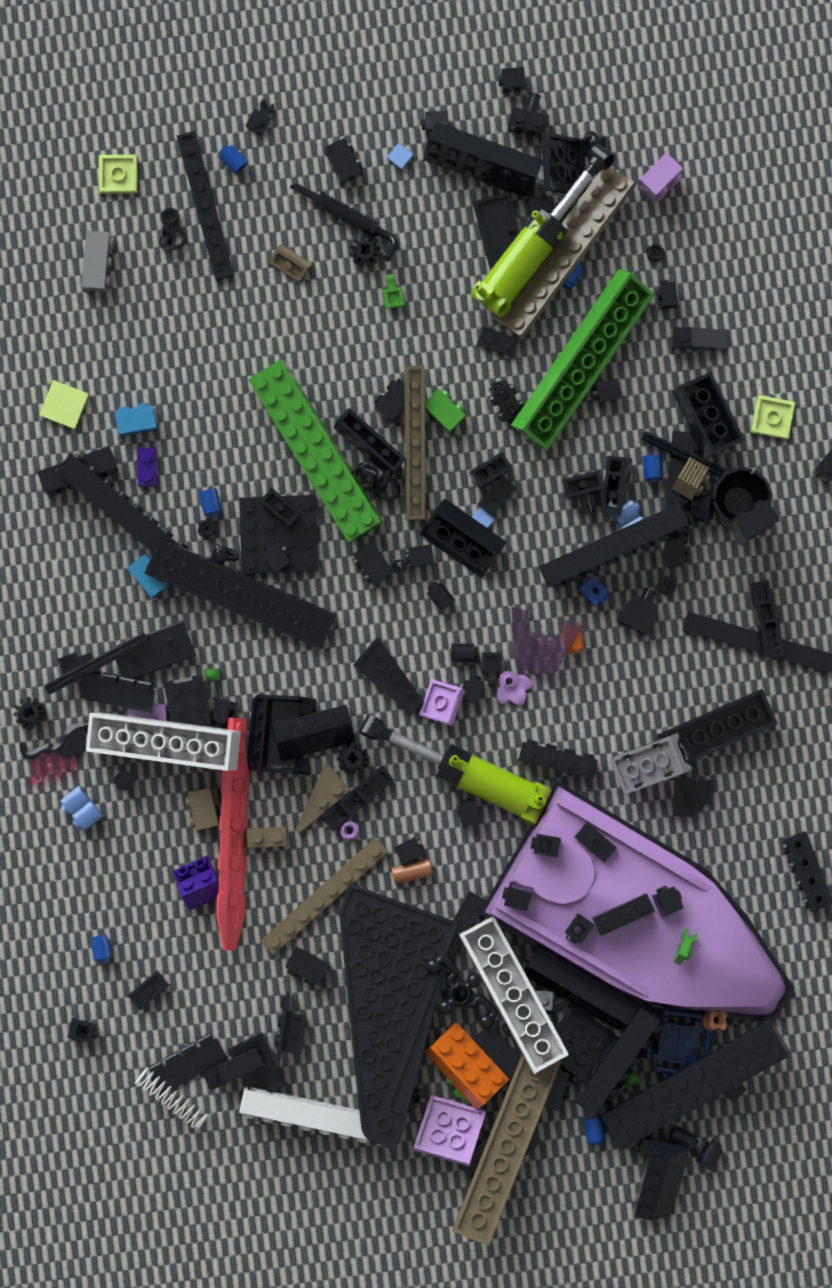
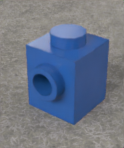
[578,576,609,606]

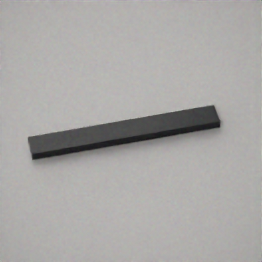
[176,131,234,281]
[682,612,832,673]

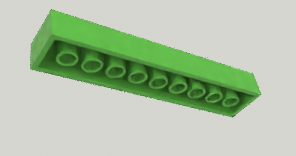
[511,269,655,451]
[249,359,384,542]

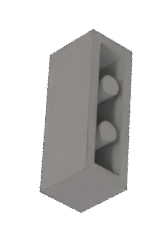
[81,230,114,292]

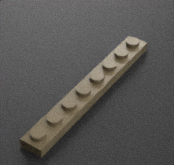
[404,366,425,520]
[260,837,388,955]

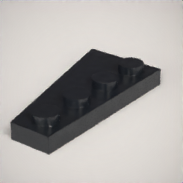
[353,636,424,715]

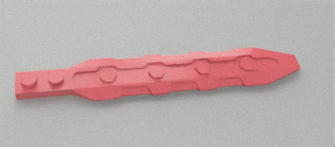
[216,718,250,950]

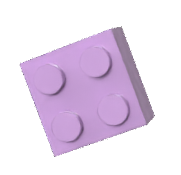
[637,152,683,203]

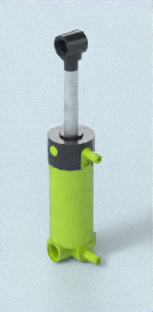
[471,144,615,317]
[359,714,552,825]

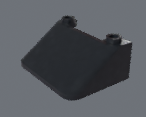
[247,694,317,776]

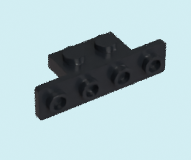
[271,992,307,1071]

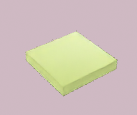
[99,154,138,194]
[39,380,89,429]
[750,395,795,440]

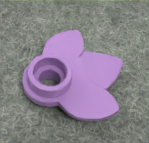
[496,671,533,706]

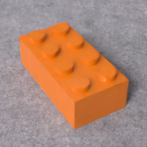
[424,1022,509,1110]

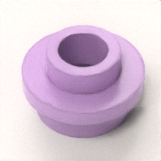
[340,821,359,840]

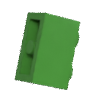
[425,388,466,434]

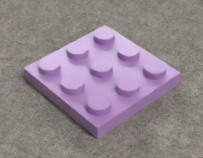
[413,1095,487,1167]

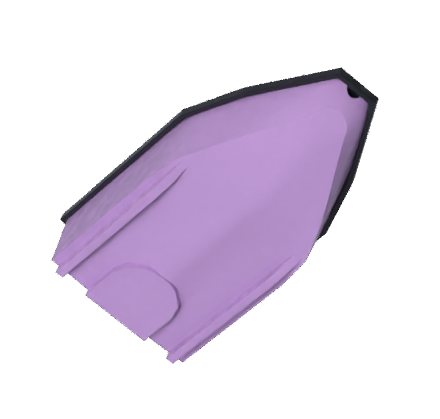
[479,781,794,1022]

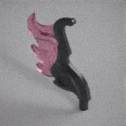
[19,721,89,784]

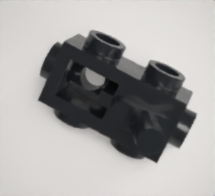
[488,380,524,425]

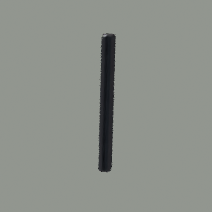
[45,633,149,694]

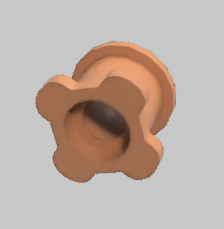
[702,1010,727,1031]

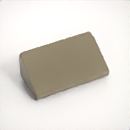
[268,244,312,283]

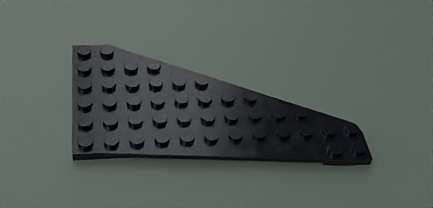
[339,883,459,1151]

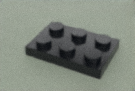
[227,1032,288,1093]

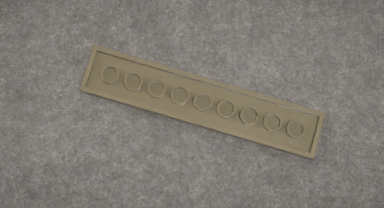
[492,167,636,338]
[452,1054,561,1246]

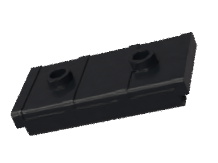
[472,192,520,270]
[111,620,197,679]

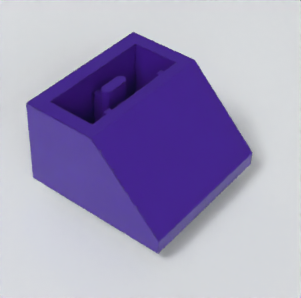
[173,855,219,911]

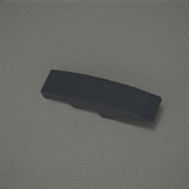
[749,580,784,658]
[321,766,394,831]

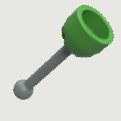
[204,669,220,714]
[608,1071,642,1107]

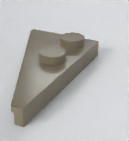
[296,762,350,834]

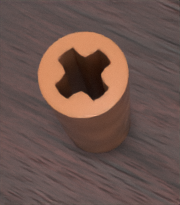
[391,859,433,884]

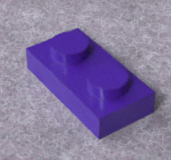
[137,447,158,487]

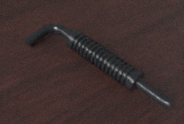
[290,184,399,262]

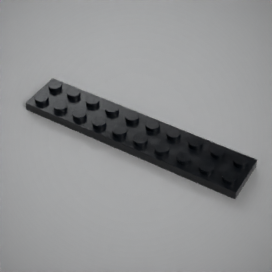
[144,538,337,649]

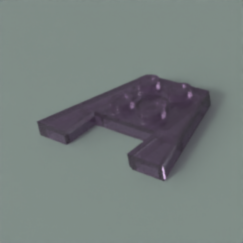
[511,607,585,676]

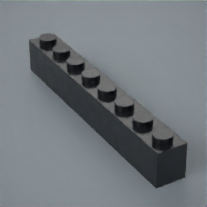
[56,453,188,553]

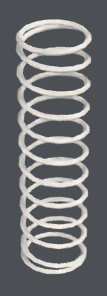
[135,1067,208,1131]

